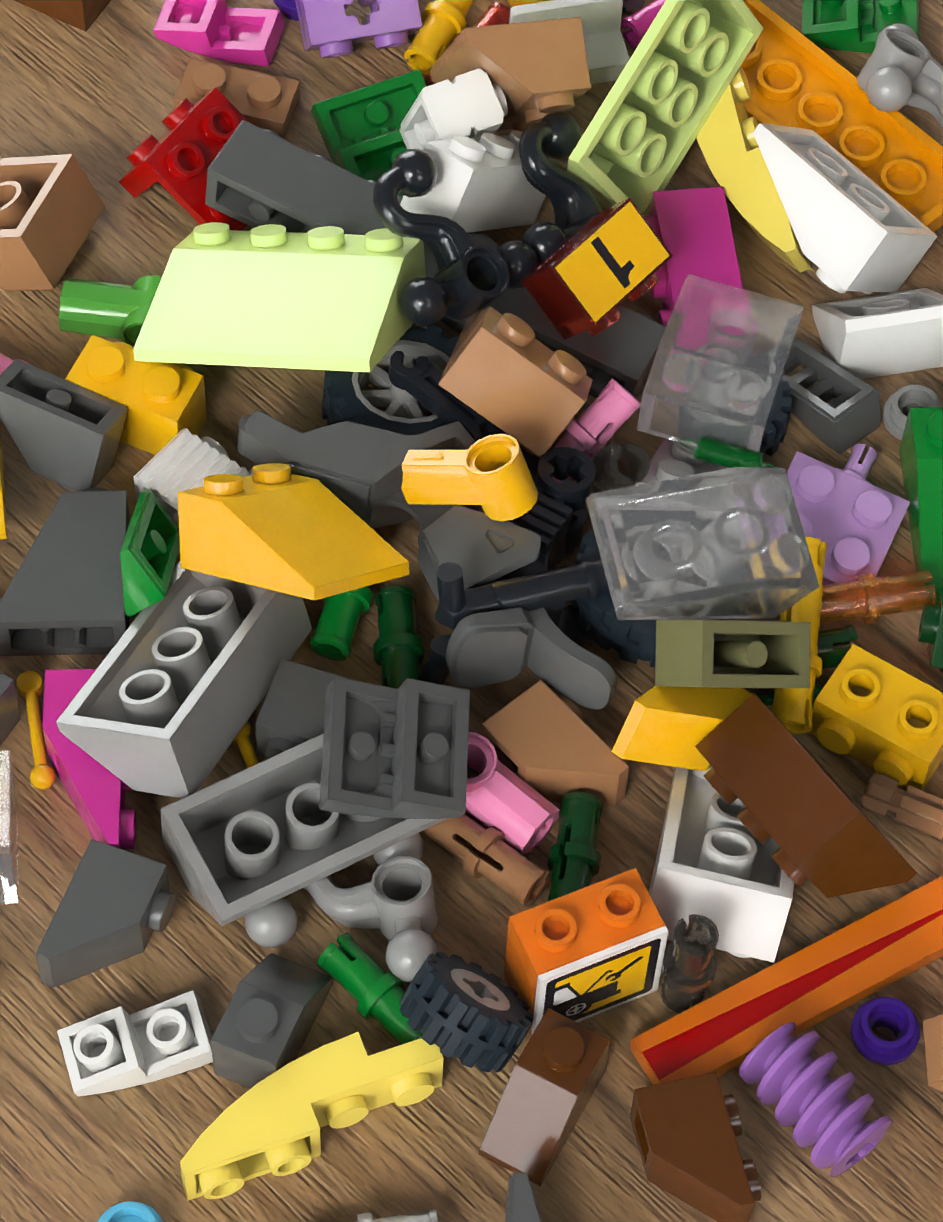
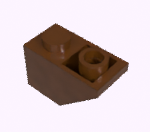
[630,1072,761,1222]

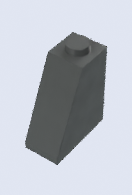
[0,488,130,656]

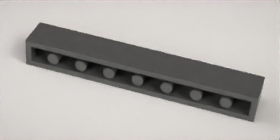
[205,120,669,399]

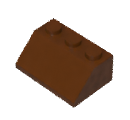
[695,693,917,898]

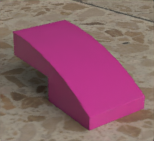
[153,0,285,67]

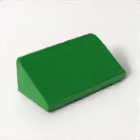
[120,489,180,617]

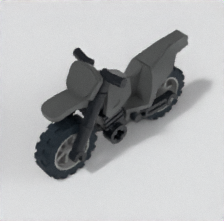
[237,323,746,710]

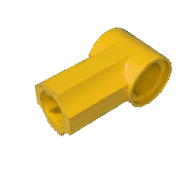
[401,434,538,521]

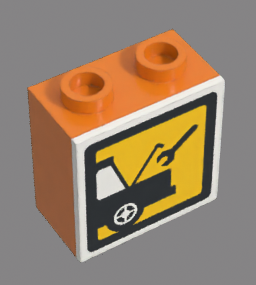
[504,868,669,1035]

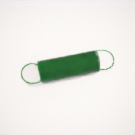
[678,435,780,477]

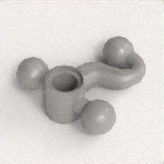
[857,23,943,127]
[244,833,439,982]

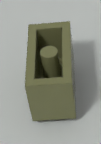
[655,620,811,688]

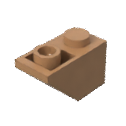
[481,680,629,806]

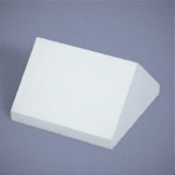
[812,288,943,379]

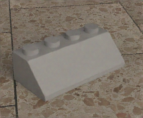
[56,562,312,798]
[160,733,448,926]

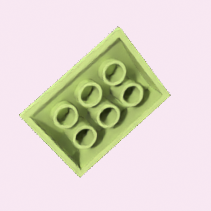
[567,0,764,217]
[133,222,426,372]

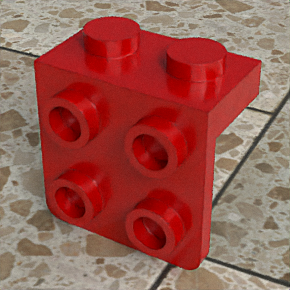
[119,87,250,231]

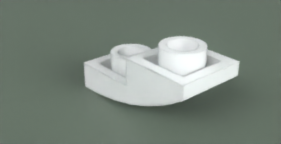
[57,990,213,1097]

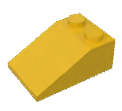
[178,463,409,601]

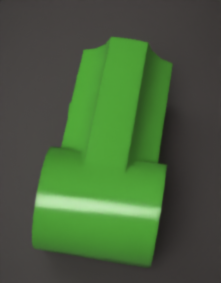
[58,275,162,347]

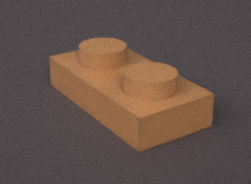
[173,58,300,138]

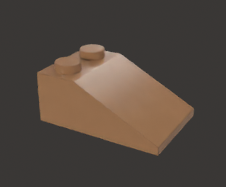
[0,154,105,291]
[438,306,593,458]

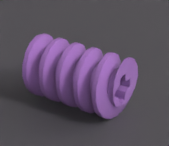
[739,1022,893,1177]

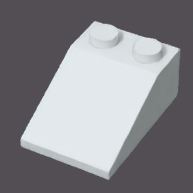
[753,123,938,294]
[649,767,794,963]

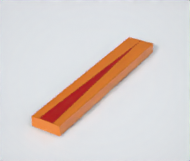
[629,875,943,1085]

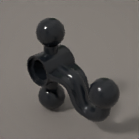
[519,111,611,275]
[373,149,539,326]

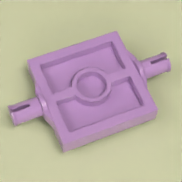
[747,443,910,613]

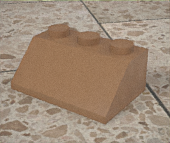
[430,17,591,132]

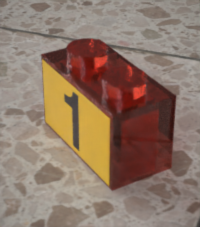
[521,197,673,340]

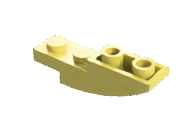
[696,66,811,273]
[180,1032,444,1201]

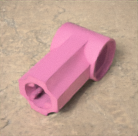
[465,732,560,856]

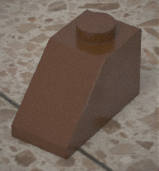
[479,1008,610,1187]

